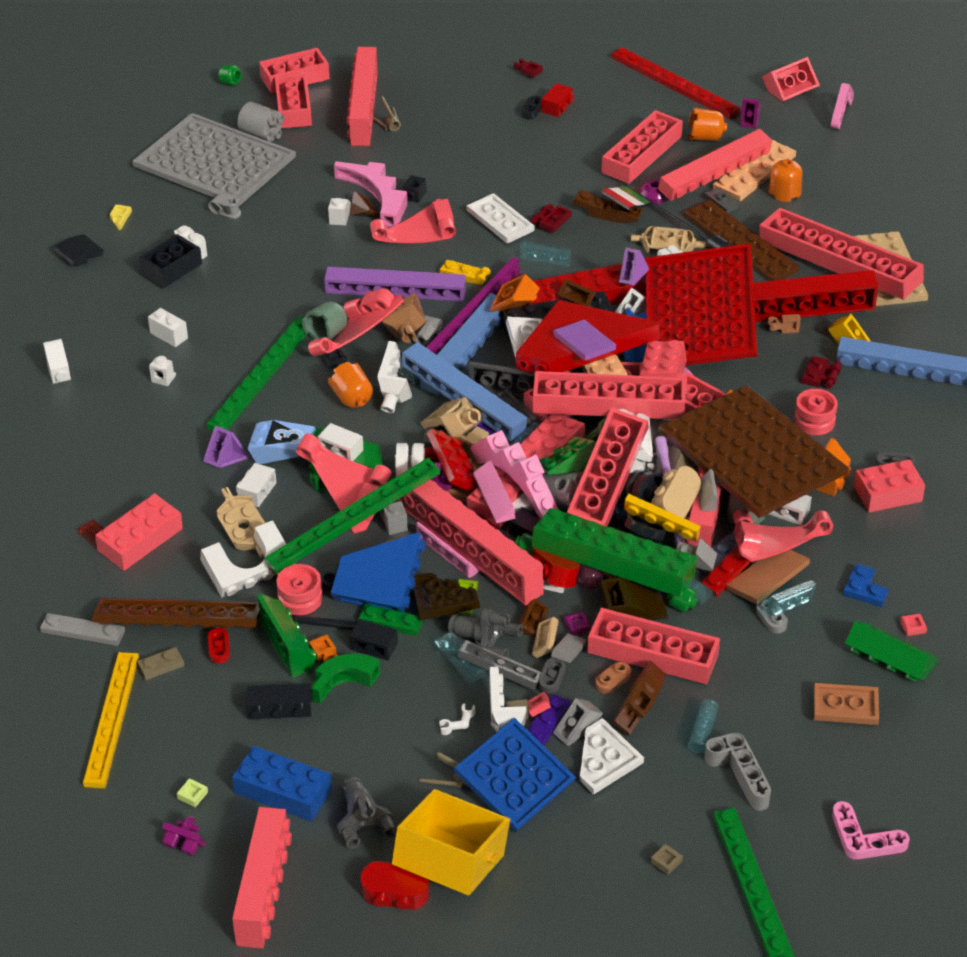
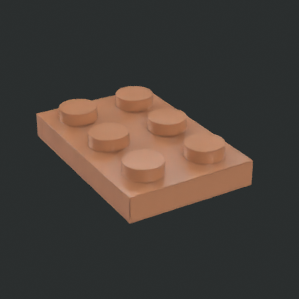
[814,683,879,725]

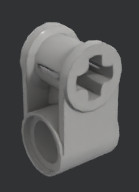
[208,193,241,219]

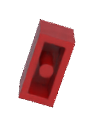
[542,83,574,117]

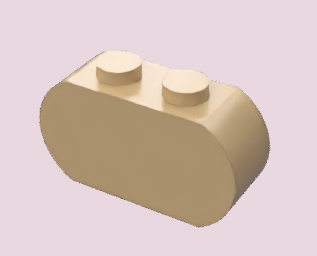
[651,466,701,518]

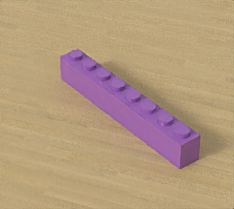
[324,267,466,301]

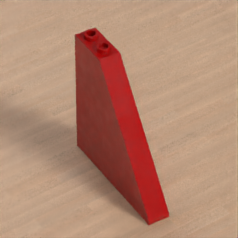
[516,300,660,373]

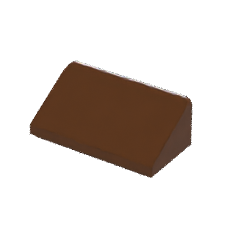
[517,599,549,637]

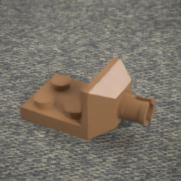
[382,293,426,343]

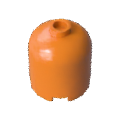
[688,107,727,142]
[768,159,803,202]
[328,362,373,409]

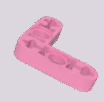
[831,83,854,129]
[832,801,910,859]

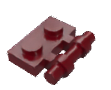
[529,204,572,233]
[801,356,842,389]

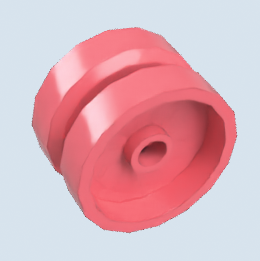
[794,389,838,435]
[276,564,323,615]

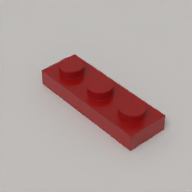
[701,545,751,597]

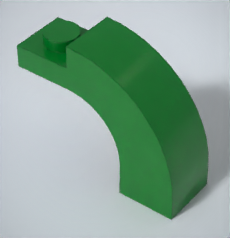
[311,654,381,704]

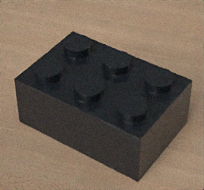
[138,234,202,288]

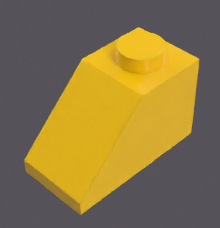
[828,314,870,344]

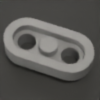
[756,599,788,633]

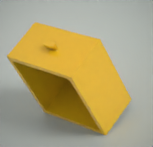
[392,789,510,896]

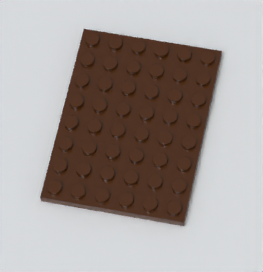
[659,385,849,518]

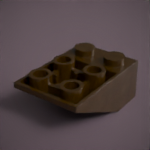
[600,578,668,621]

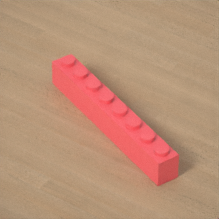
[658,129,773,201]

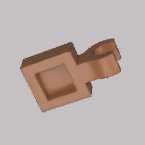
[768,314,801,334]

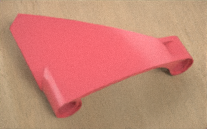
[370,198,456,244]
[733,508,833,562]

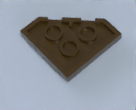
[413,573,480,621]

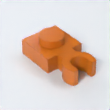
[309,635,338,662]

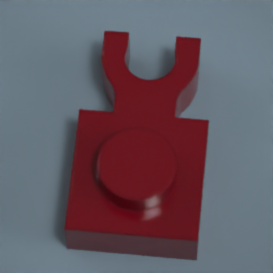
[514,58,543,78]

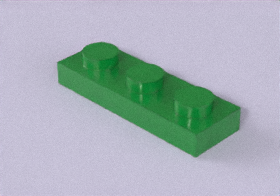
[359,604,423,636]

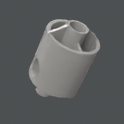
[238,102,285,142]
[543,472,583,511]

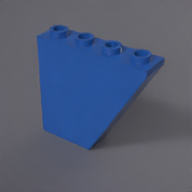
[331,533,426,612]

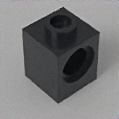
[403,175,427,203]

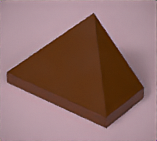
[350,191,380,217]
[558,279,596,306]

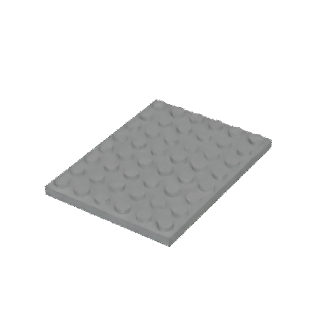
[132,113,296,207]

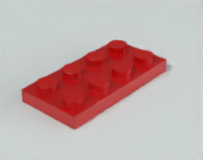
[427,428,478,492]

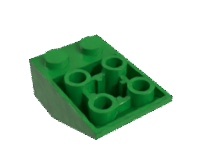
[539,437,596,475]

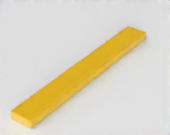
[83,652,139,788]

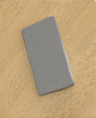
[698,469,718,512]

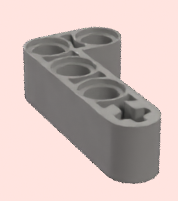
[705,733,771,811]

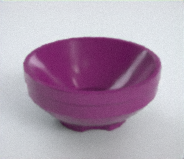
[640,179,668,204]

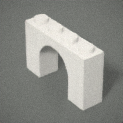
[200,520,286,598]

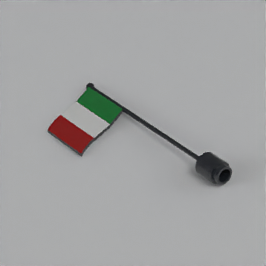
[602,183,731,249]

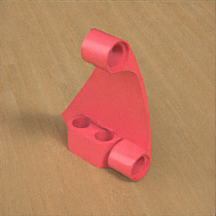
[308,288,404,356]
[296,433,392,534]

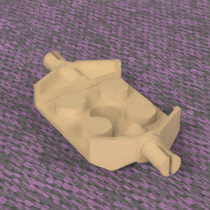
[631,226,706,254]
[217,487,265,558]

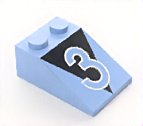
[248,420,316,464]

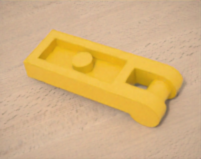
[440,260,491,285]

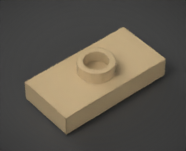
[532,617,558,658]

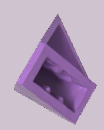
[619,247,650,285]
[203,426,251,468]

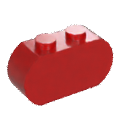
[532,548,580,588]
[361,861,429,910]

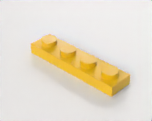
[624,494,701,542]

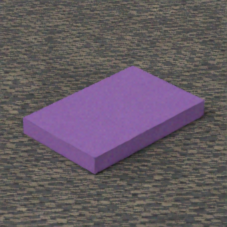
[554,320,616,361]

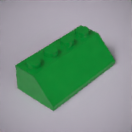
[257,594,317,678]
[845,621,939,682]

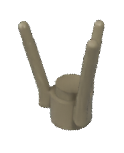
[373,96,402,131]
[419,752,468,789]

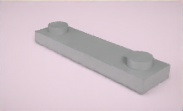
[40,613,125,646]

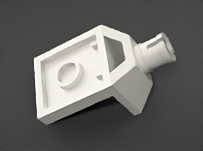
[377,341,412,414]
[489,667,526,732]

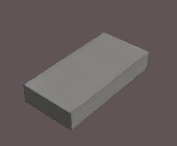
[551,634,587,663]

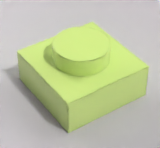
[177,778,208,808]

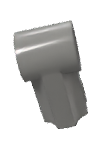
[414,315,443,346]

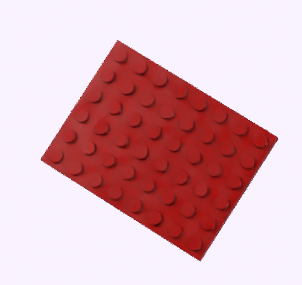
[645,243,758,366]

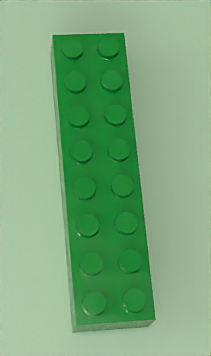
[532,508,698,597]

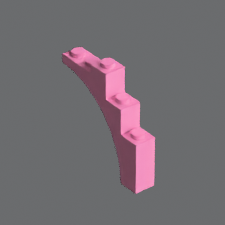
[334,161,407,228]
[470,430,558,518]

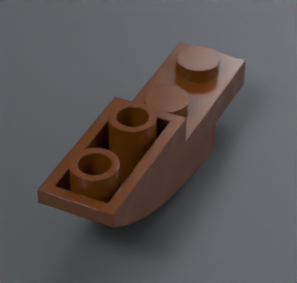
[573,189,643,223]
[611,660,666,736]

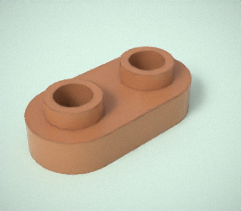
[595,662,631,694]

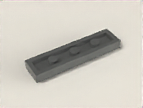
[457,640,541,690]

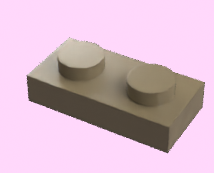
[137,647,184,680]

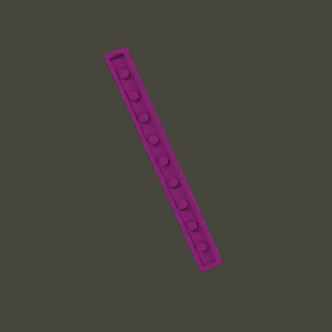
[427,257,520,355]

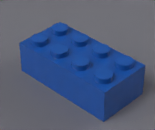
[232,746,332,822]

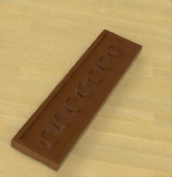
[684,200,799,281]
[92,598,259,629]

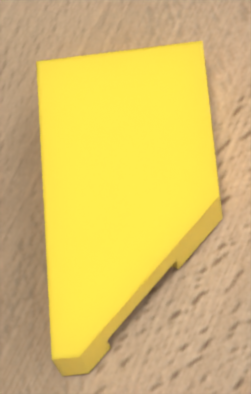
[110,205,132,230]

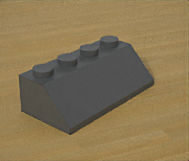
[469,362,535,400]

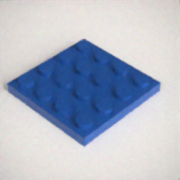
[453,718,576,833]

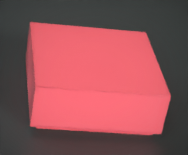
[900,614,927,636]
[528,692,551,717]

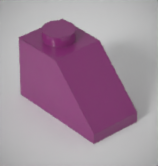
[740,98,761,129]

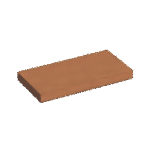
[726,550,810,605]

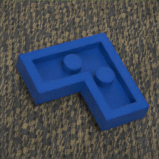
[843,564,889,607]

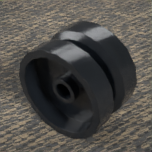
[621,470,663,505]
[621,513,667,545]

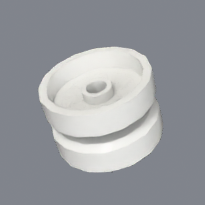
[395,443,425,476]

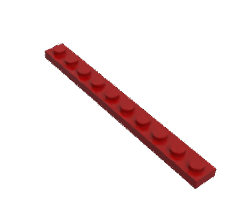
[612,47,740,119]

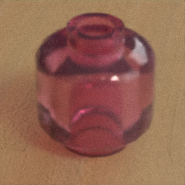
[577,563,604,589]

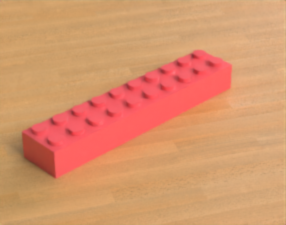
[759,208,924,300]
[395,469,544,606]

